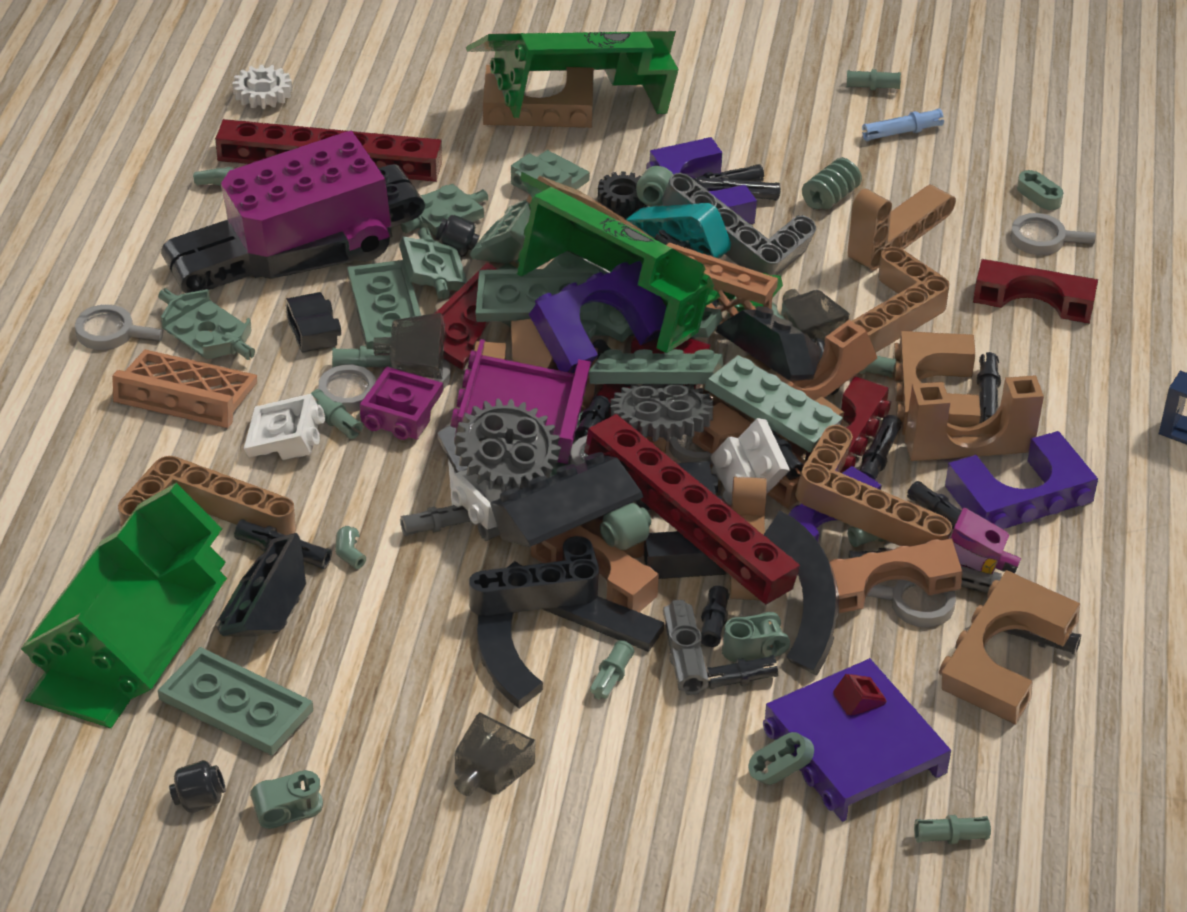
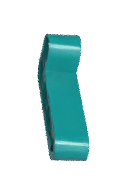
[626,203,731,259]

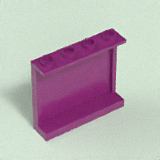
[450,339,591,464]

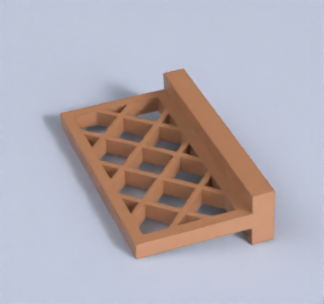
[667,243,778,328]
[112,349,257,428]

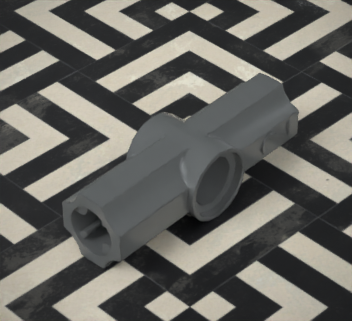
[663,600,708,695]

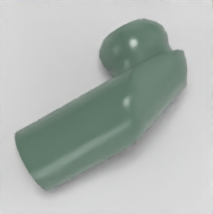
[193,167,233,186]
[335,526,366,569]

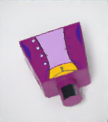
[950,507,1021,574]

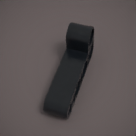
[469,536,599,616]

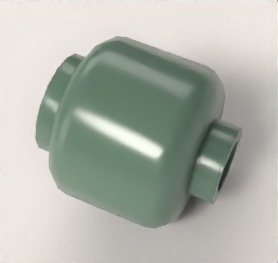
[636,166,673,207]
[600,502,651,550]

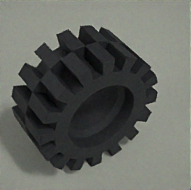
[597,171,648,220]

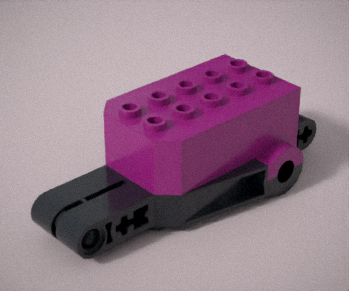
[161,130,425,293]

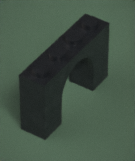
[634,461,726,579]

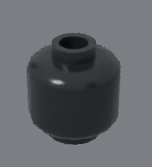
[435,215,480,257]
[169,760,226,813]

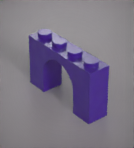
[646,137,757,224]
[529,261,667,373]
[945,431,1098,530]

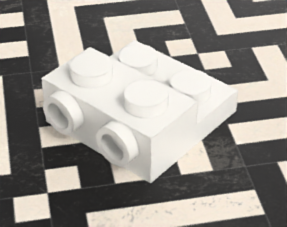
[244,394,325,460]
[710,418,790,505]
[451,470,525,530]

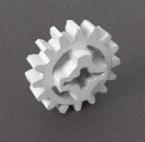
[233,65,292,109]

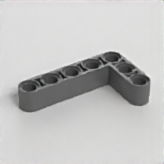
[662,173,816,275]

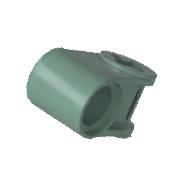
[722,612,790,662]
[250,770,323,829]

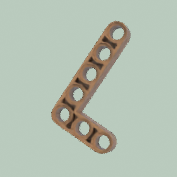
[847,184,956,270]
[852,247,950,353]
[795,425,952,547]
[118,456,296,535]

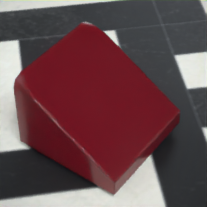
[833,674,887,716]

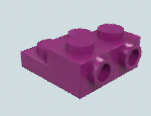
[360,367,443,440]

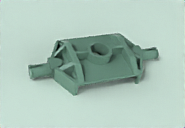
[158,288,255,360]

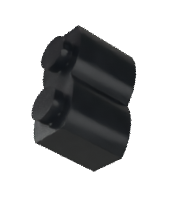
[285,292,341,353]

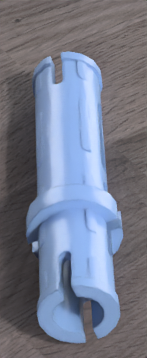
[862,108,944,141]

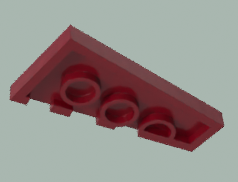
[414,262,499,371]

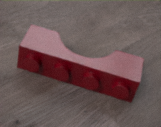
[973,259,1099,324]
[805,376,891,473]

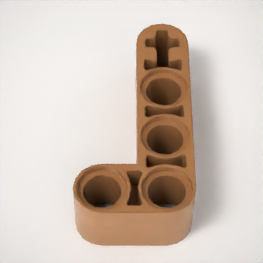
[730,477,767,601]

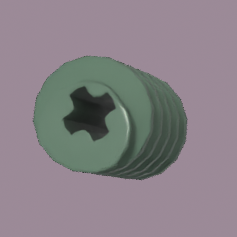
[802,157,862,209]

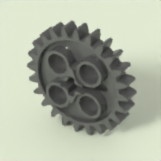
[611,384,713,442]
[454,399,561,492]

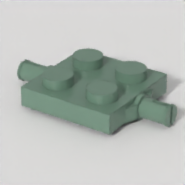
[401,184,488,236]
[399,228,467,299]

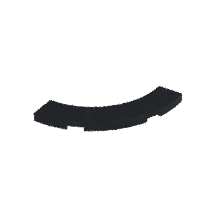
[764,511,839,675]
[477,561,543,709]

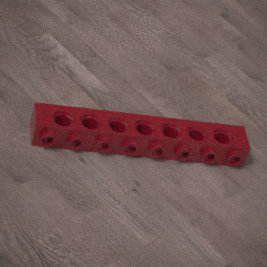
[215,119,442,182]
[584,414,800,605]

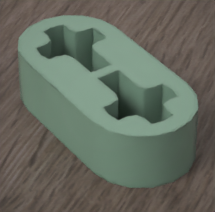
[1017,170,1064,210]
[748,732,814,785]

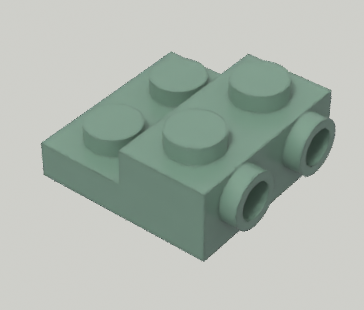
[511,150,590,193]

